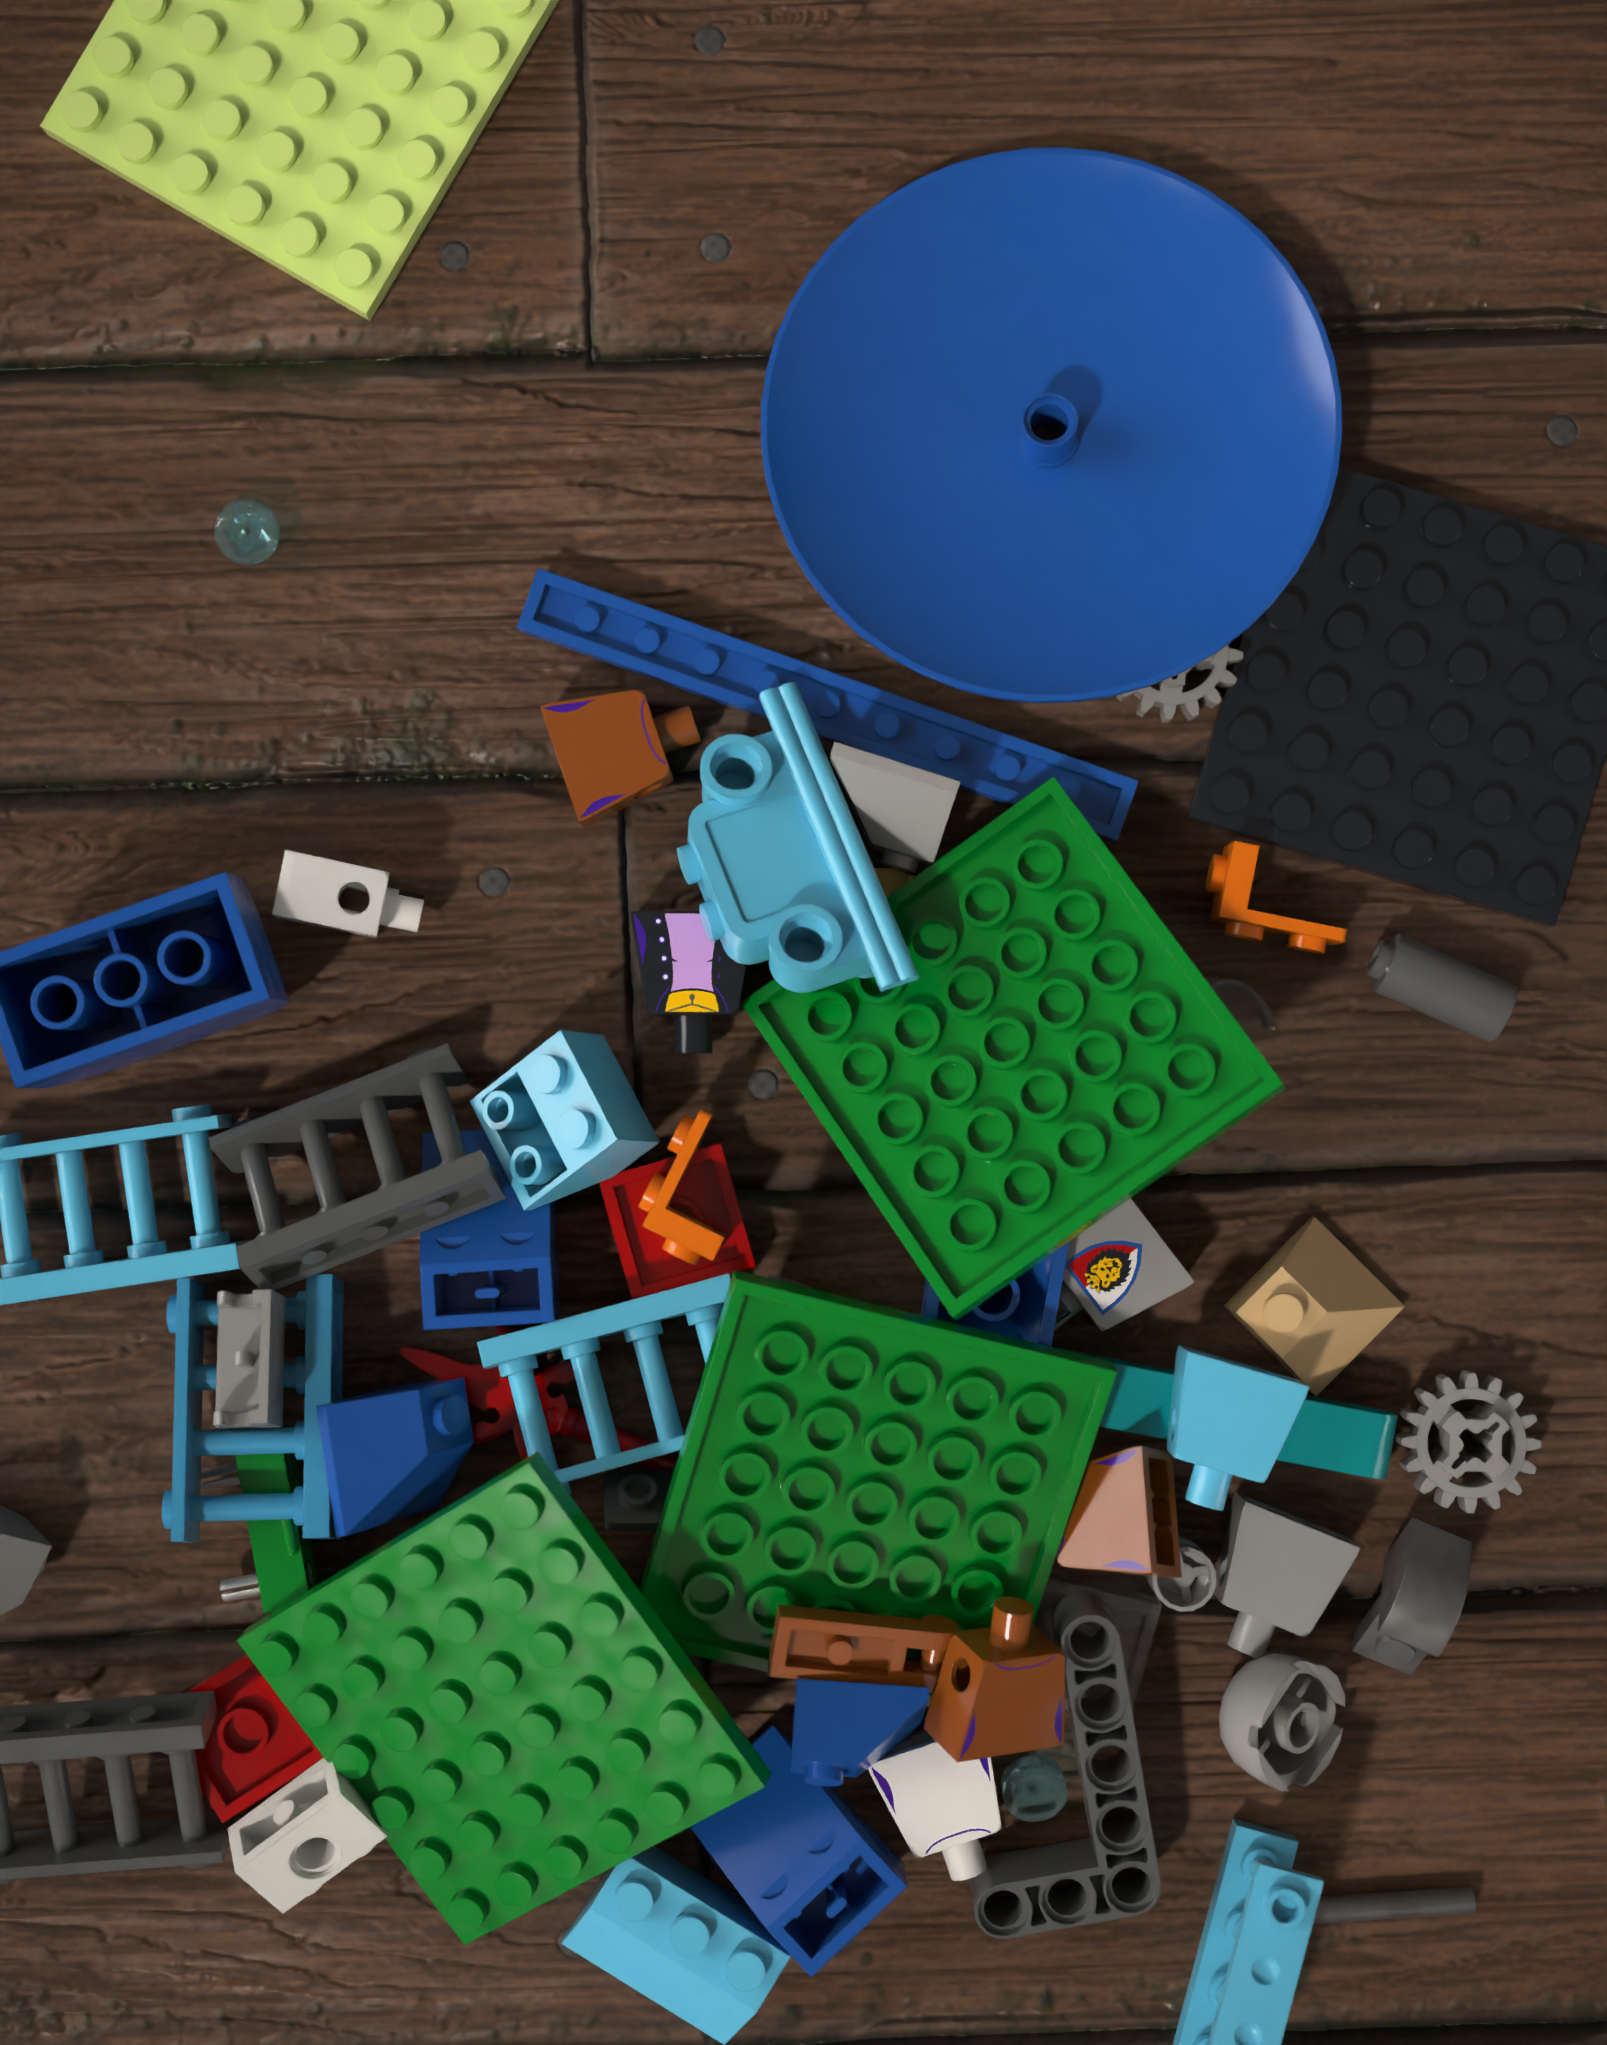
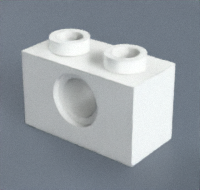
[227,1757,388,1914]

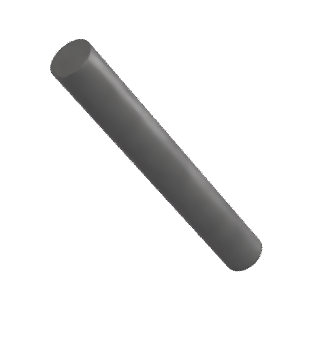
[1313,1886,1476,1924]

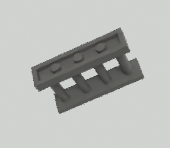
[208,1043,507,1291]
[0,1691,235,1884]

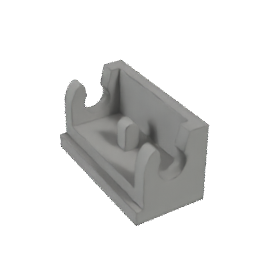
[213,1290,286,1428]

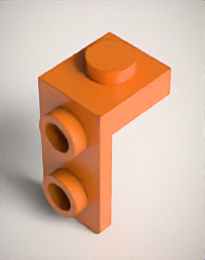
[1206,841,1347,954]
[638,1108,726,1265]

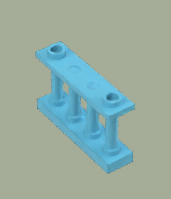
[0,1104,250,1305]
[477,1273,731,1494]
[1173,1818,1324,2045]

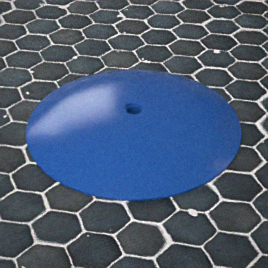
[761,148,1342,703]

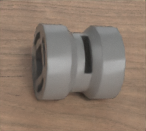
[1145,1536,1217,1612]

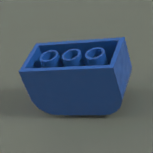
[0,872,290,1088]

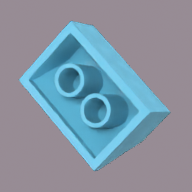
[561,1846,791,2045]

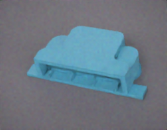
[677,682,919,993]

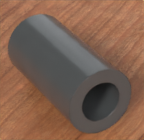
[1365,933,1518,1043]

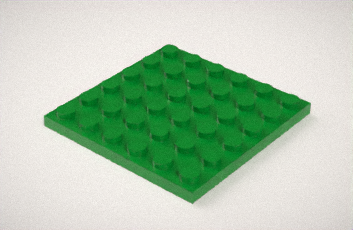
[741,776,1285,1320]
[639,1270,1118,1707]
[236,1452,772,1945]

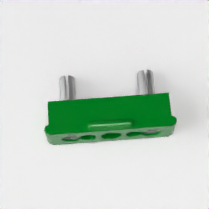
[201,1453,320,1614]

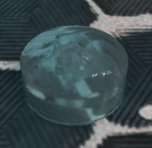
[215,498,280,565]
[1001,1755,1068,1822]

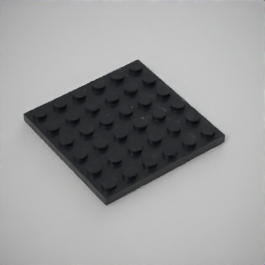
[1185,466,1607,928]

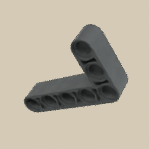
[969,1591,1161,1939]

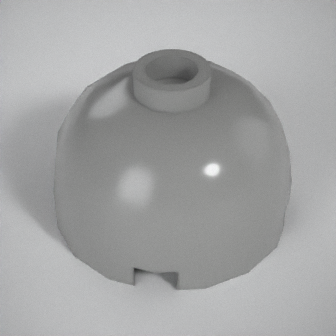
[1219,1653,1345,1791]

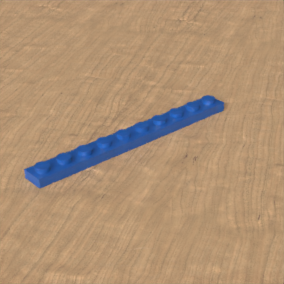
[517,568,1138,843]

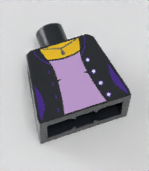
[631,911,748,1054]

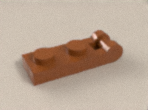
[768,1604,959,1693]

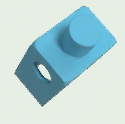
[1167,1345,1309,1511]

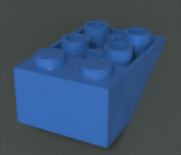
[420,1129,562,1330]
[690,1723,907,1977]

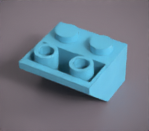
[470,1030,660,1210]

